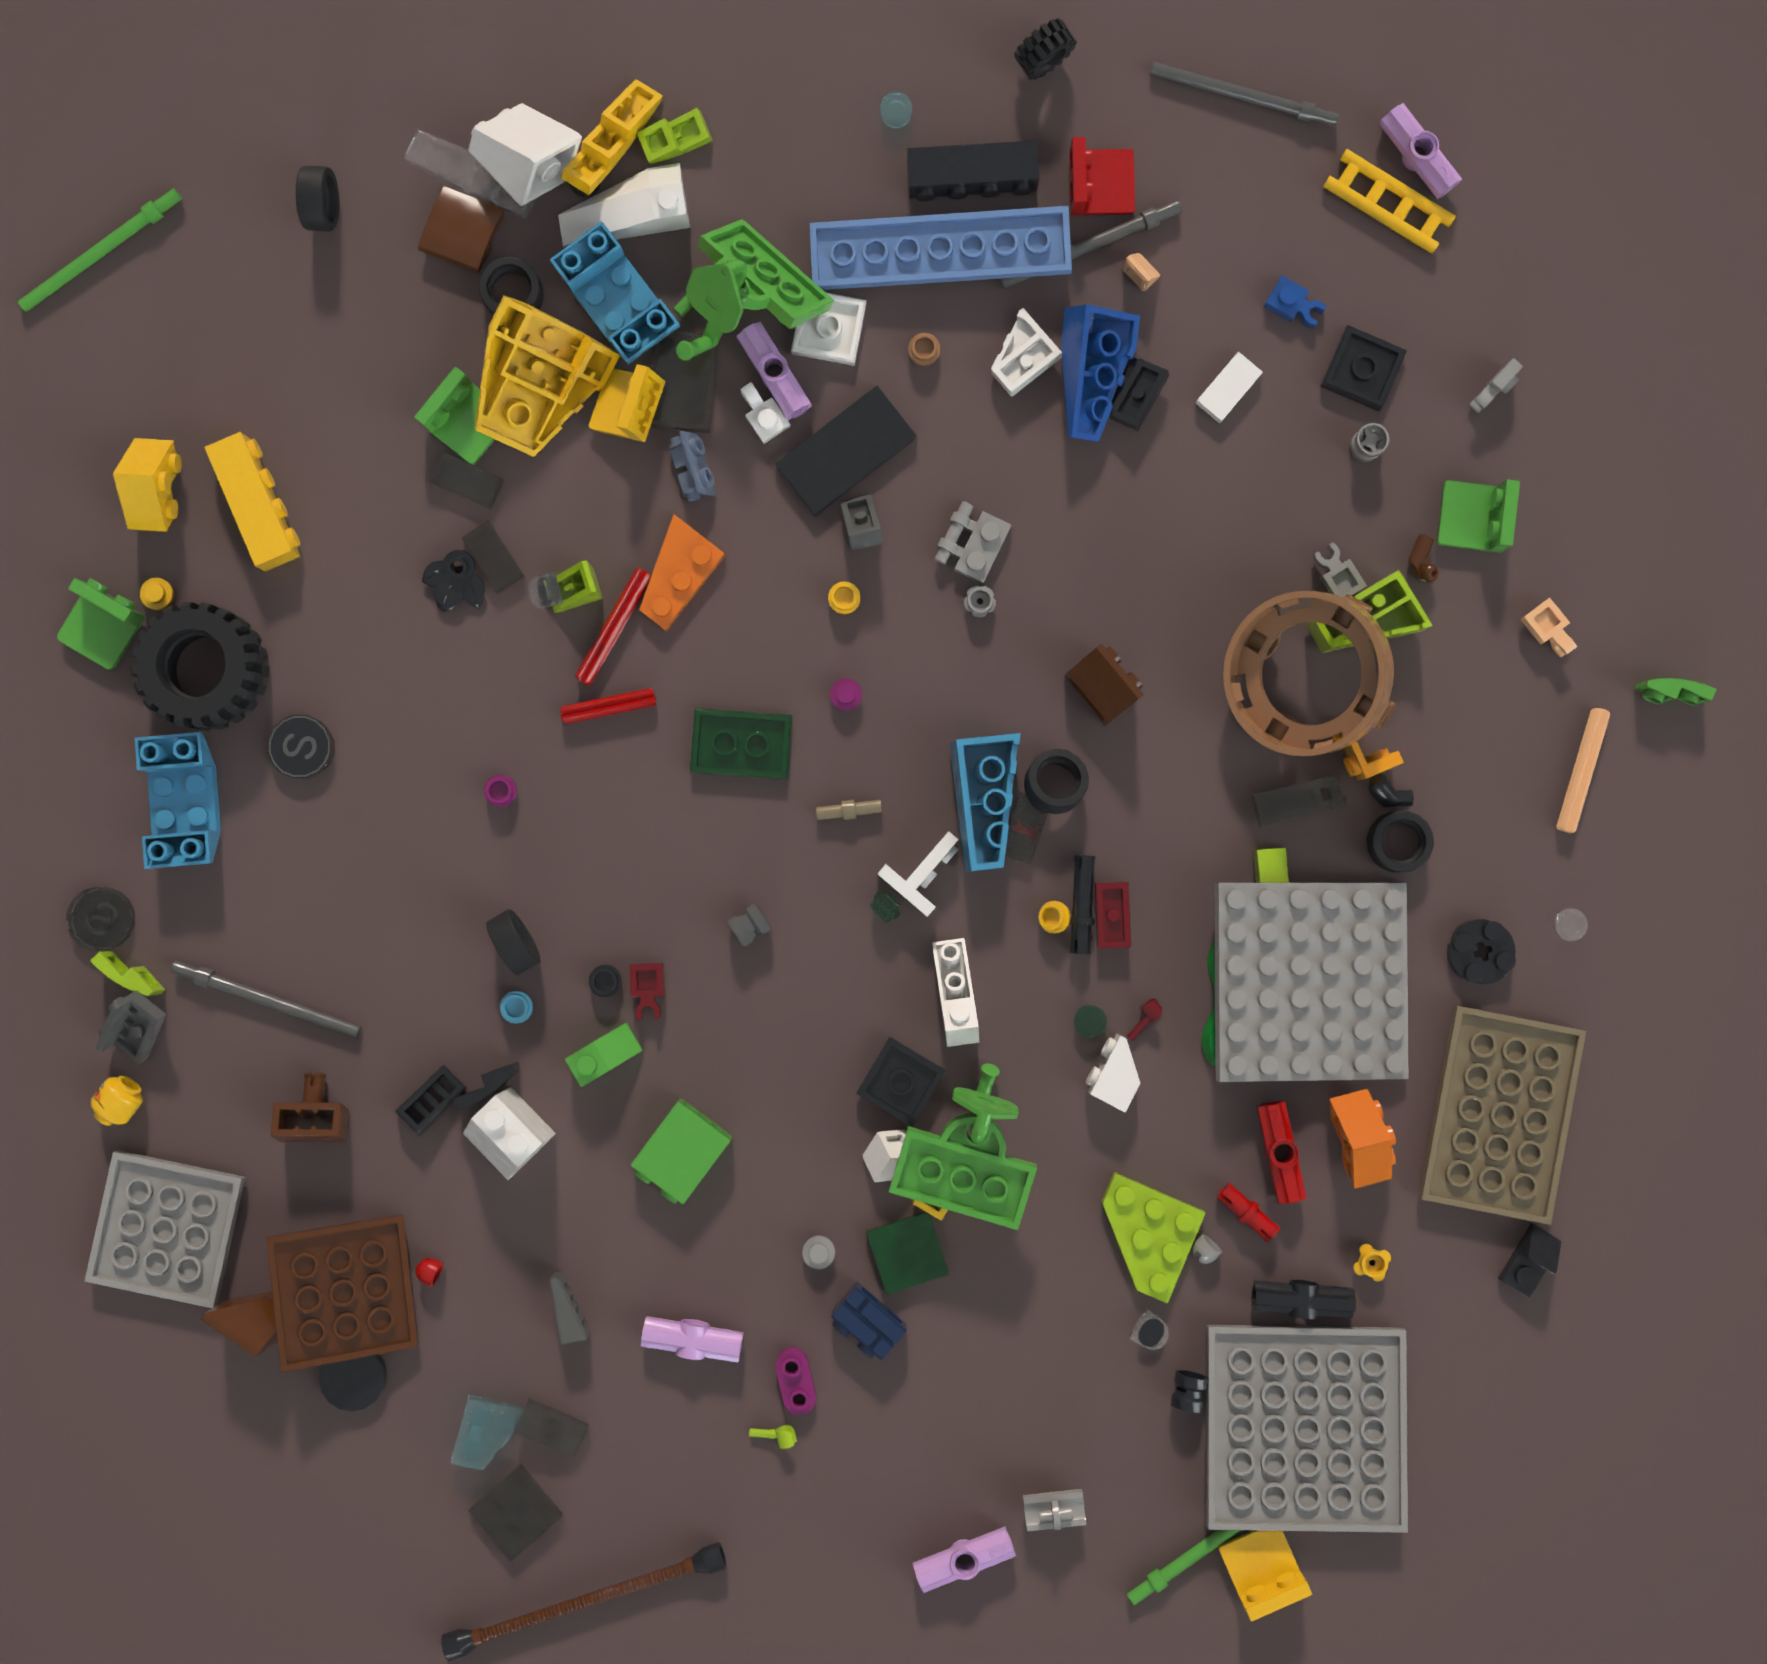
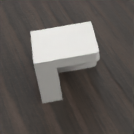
[863,1129,906,1182]

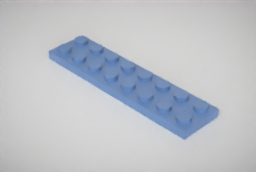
[809,206,1072,290]

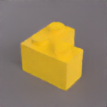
[113,438,182,532]

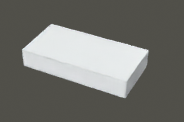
[1195,352,1263,424]

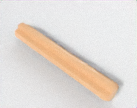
[1556,708,1610,833]

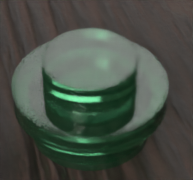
[870,892,901,922]
[1074,1005,1107,1038]

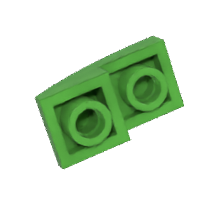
[1634,678,1717,706]

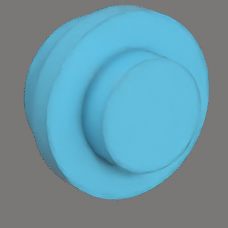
[500,991,533,1024]

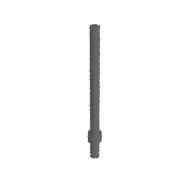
[1150,62,1339,127]
[1000,200,1182,289]
[171,961,361,1039]

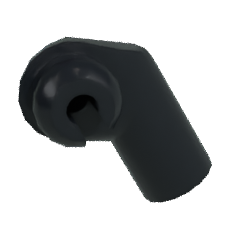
[1369,773,1414,807]

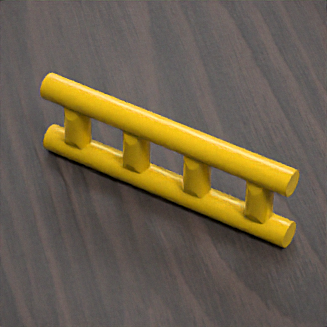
[1323,149,1456,254]

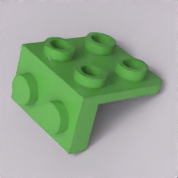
[57,578,146,670]

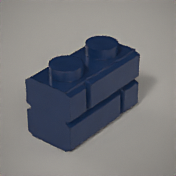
[831,1282,907,1360]

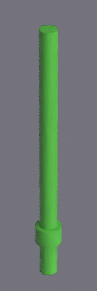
[17,188,183,312]
[1127,1530,1241,1605]

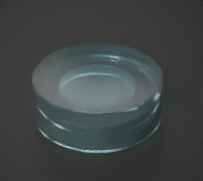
[880,92,912,128]

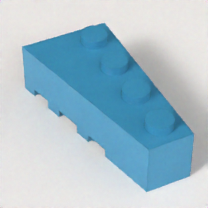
[950,733,1021,873]

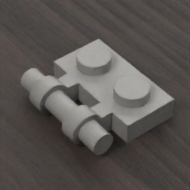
[934,501,1012,585]

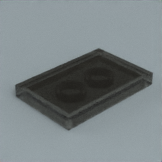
[650,331,719,433]

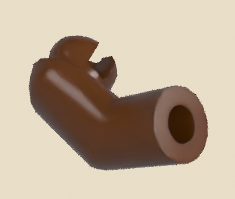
[1408,534,1439,583]

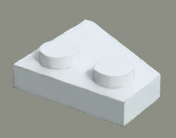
[991,308,1062,397]

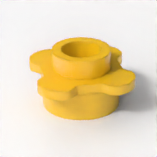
[1353,1244,1391,1282]

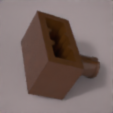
[270,1072,349,1142]

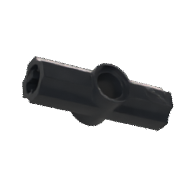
[1251,1280,1356,1319]

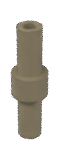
[816,800,882,820]

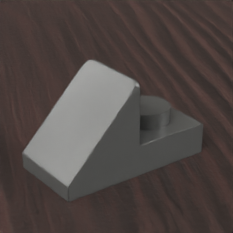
[840,494,883,550]

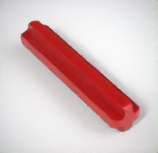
[560,688,656,724]

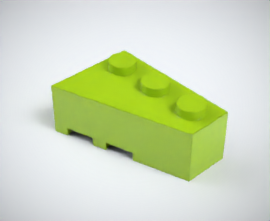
[1306,570,1433,653]

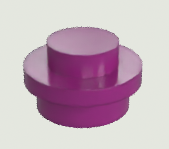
[830,678,862,711]
[484,775,517,807]

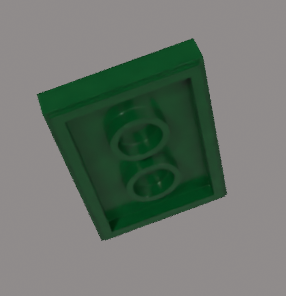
[690,708,792,780]

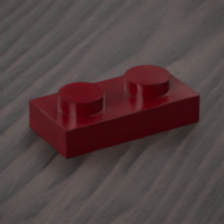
[1094,882,1131,949]

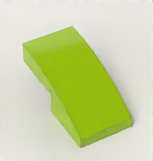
[637,108,713,164]
[90,951,165,996]

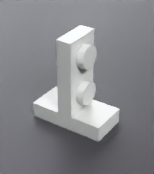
[878,831,959,917]

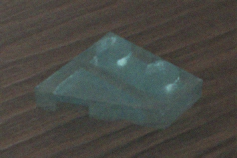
[450,1395,530,1470]

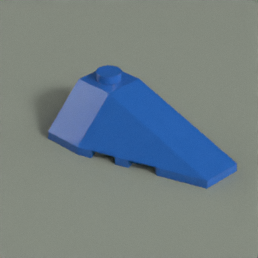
[1061,304,1140,442]

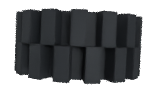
[1014,18,1077,80]

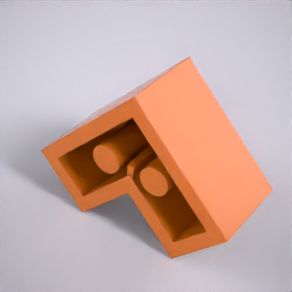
[1329,1089,1396,1189]

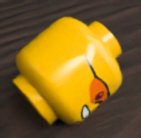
[90,1075,143,1126]

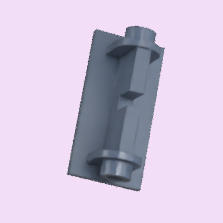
[669,431,716,502]

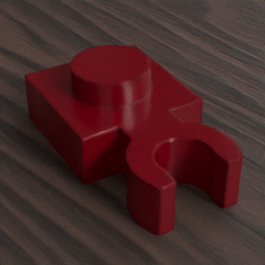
[629,963,665,1020]

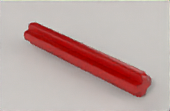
[575,568,651,685]

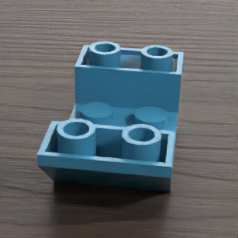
[549,221,680,365]
[134,732,221,869]

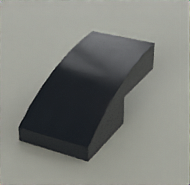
[454,1062,520,1111]

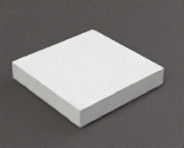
[791,293,867,366]

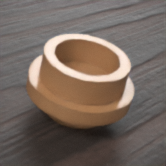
[908,333,940,366]

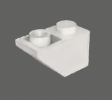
[1086,1033,1141,1113]

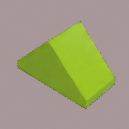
[552,560,603,613]

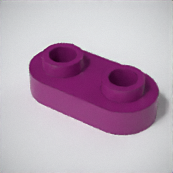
[775,1347,816,1415]

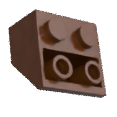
[1064,643,1144,726]

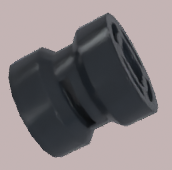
[1170,1370,1208,1413]

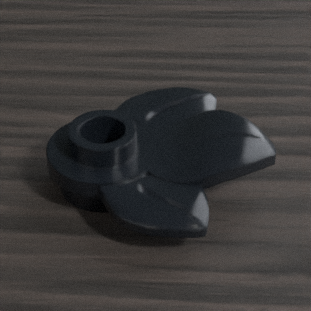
[422,550,485,612]

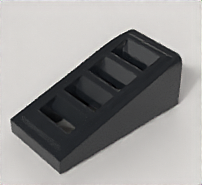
[395,1065,467,1136]

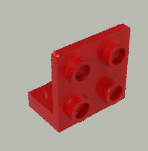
[1069,137,1135,216]

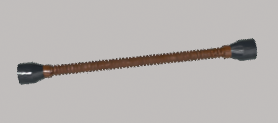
[441,1542,727,1661]

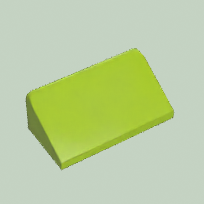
[1253,848,1289,883]

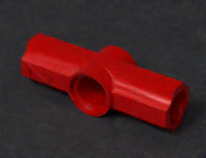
[1256,1100,1307,1204]

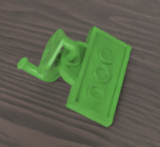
[676,219,834,361]
[889,1063,1037,1230]

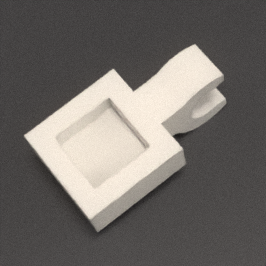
[740,382,790,444]

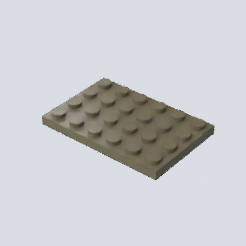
[1418,1005,1587,1225]

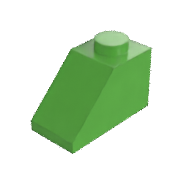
[565,1022,643,1087]

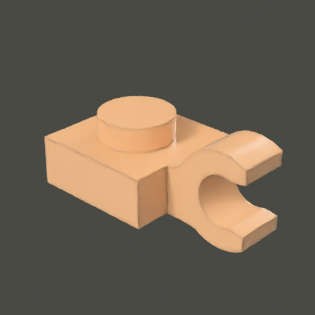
[1520,598,1577,658]

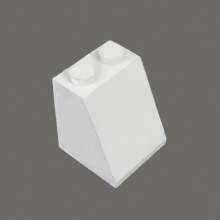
[468,103,582,206]
[463,1087,556,1180]

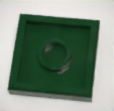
[866,1211,949,1295]

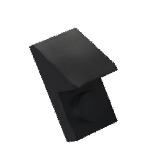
[1498,1223,1561,1298]

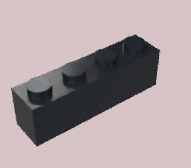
[907,140,1040,201]

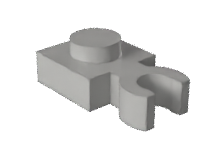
[1469,358,1523,413]
[1312,542,1367,597]

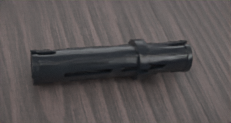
[1069,855,1095,954]

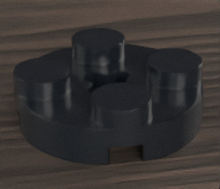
[1447,919,1516,984]

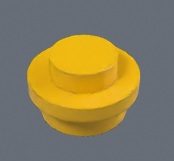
[140,578,174,610]
[828,581,861,614]
[1038,901,1071,934]

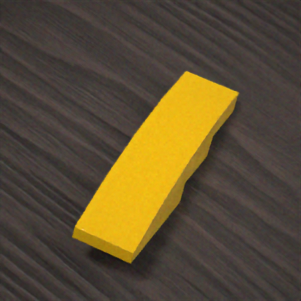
[562,79,663,195]

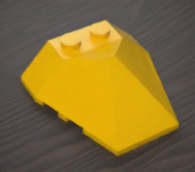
[475,295,620,457]

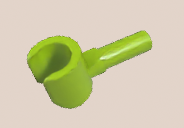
[749,1425,797,1449]

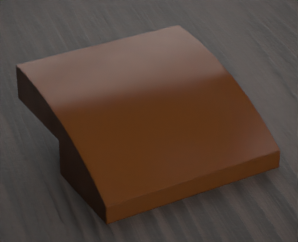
[418,187,504,273]

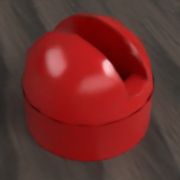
[415,1258,444,1287]

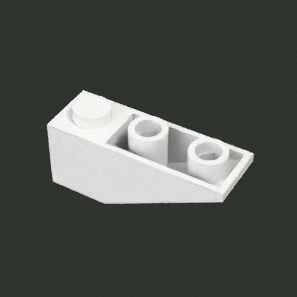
[932,938,979,1047]

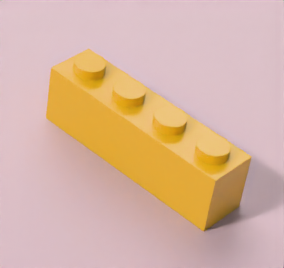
[204,432,301,572]

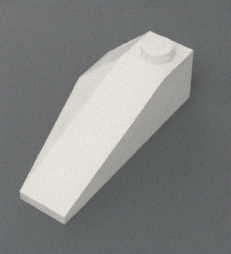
[558,163,691,248]

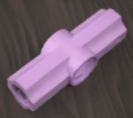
[1379,103,1462,200]
[737,322,812,420]
[641,1316,744,1363]
[913,1526,1016,1593]

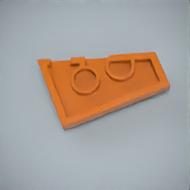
[639,514,726,631]

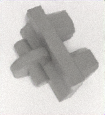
[1023,1489,1086,1532]

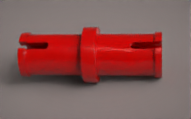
[1216,1182,1280,1242]

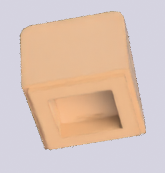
[1122,253,1160,292]

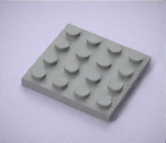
[84,1150,246,1308]

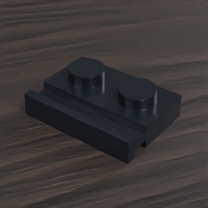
[1109,357,1169,431]

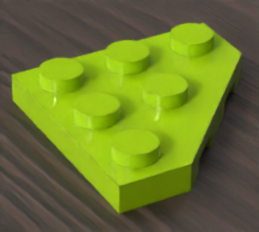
[1101,1172,1206,1304]

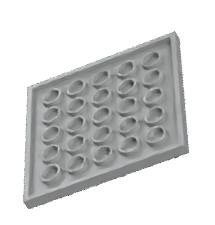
[1214,883,1409,1082]
[1206,1325,1408,1533]

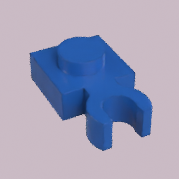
[1263,275,1326,329]

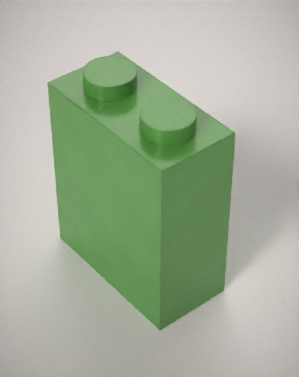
[631,1098,733,1205]

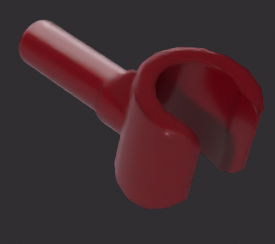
[1127,998,1162,1041]

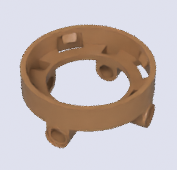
[1223,591,1396,756]

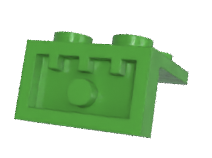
[414,366,495,465]
[1436,479,1520,553]

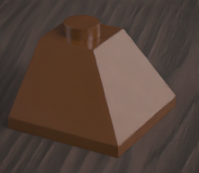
[201,1291,277,1358]

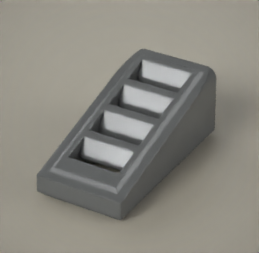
[549,1271,590,1344]

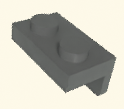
[95,991,167,1065]

